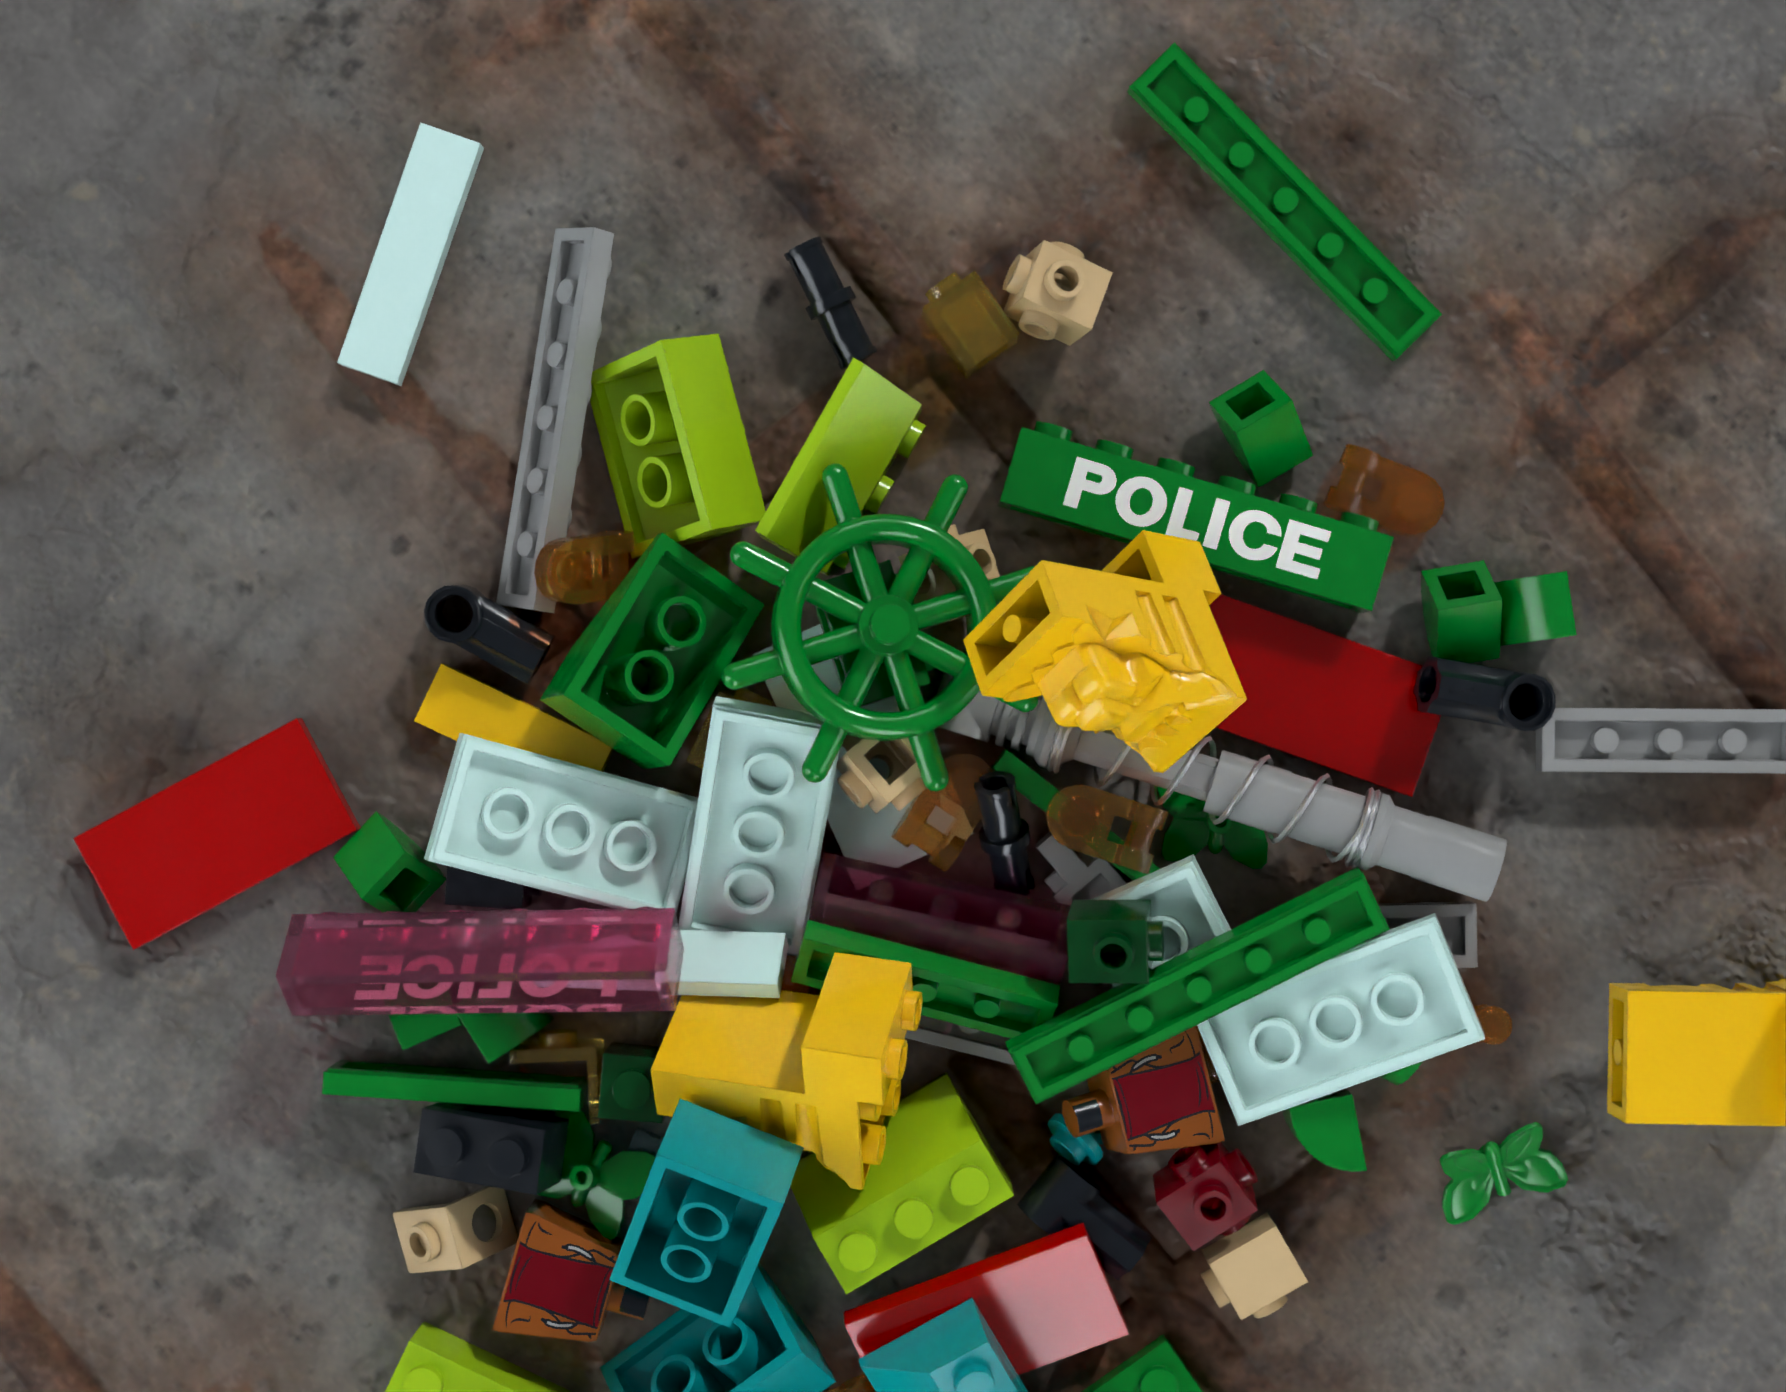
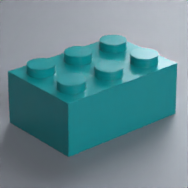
[609,1099,804,1328]

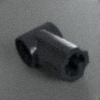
[424,585,556,684]
[1413,656,1556,731]
[1017,1154,1152,1280]

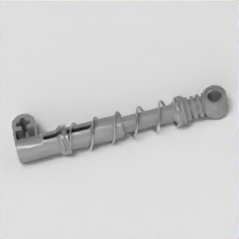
[936,672,1507,902]

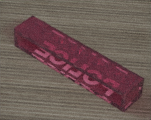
[275,907,684,1016]

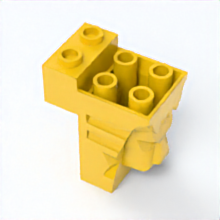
[963,530,1247,773]
[651,952,923,1190]
[1607,979,1786,1126]

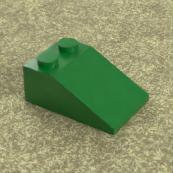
[540,532,764,769]

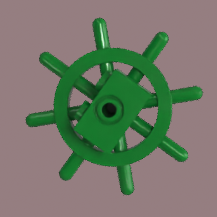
[721,463,1039,792]

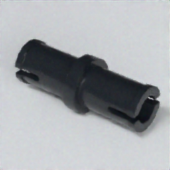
[784,236,877,370]
[974,771,1035,900]

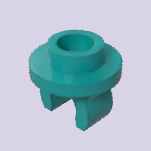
[1048,1113,1103,1166]

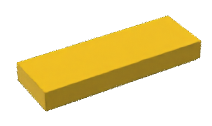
[414,663,614,772]

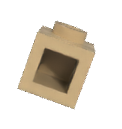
[1200,1213,1308,1320]

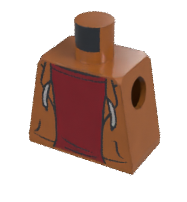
[1062,1026,1225,1154]
[492,1199,651,1342]

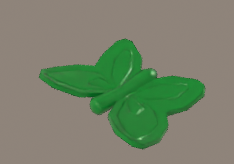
[1157,786,1268,869]
[538,1110,655,1240]
[1439,1122,1568,1225]

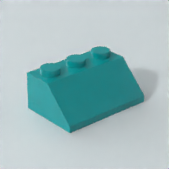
[600,1262,836,1392]
[858,1298,1028,1392]

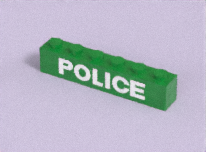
[997,421,1394,613]

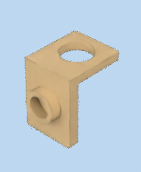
[393,1186,518,1273]

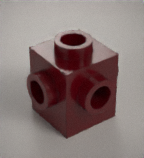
[1153,1142,1258,1251]

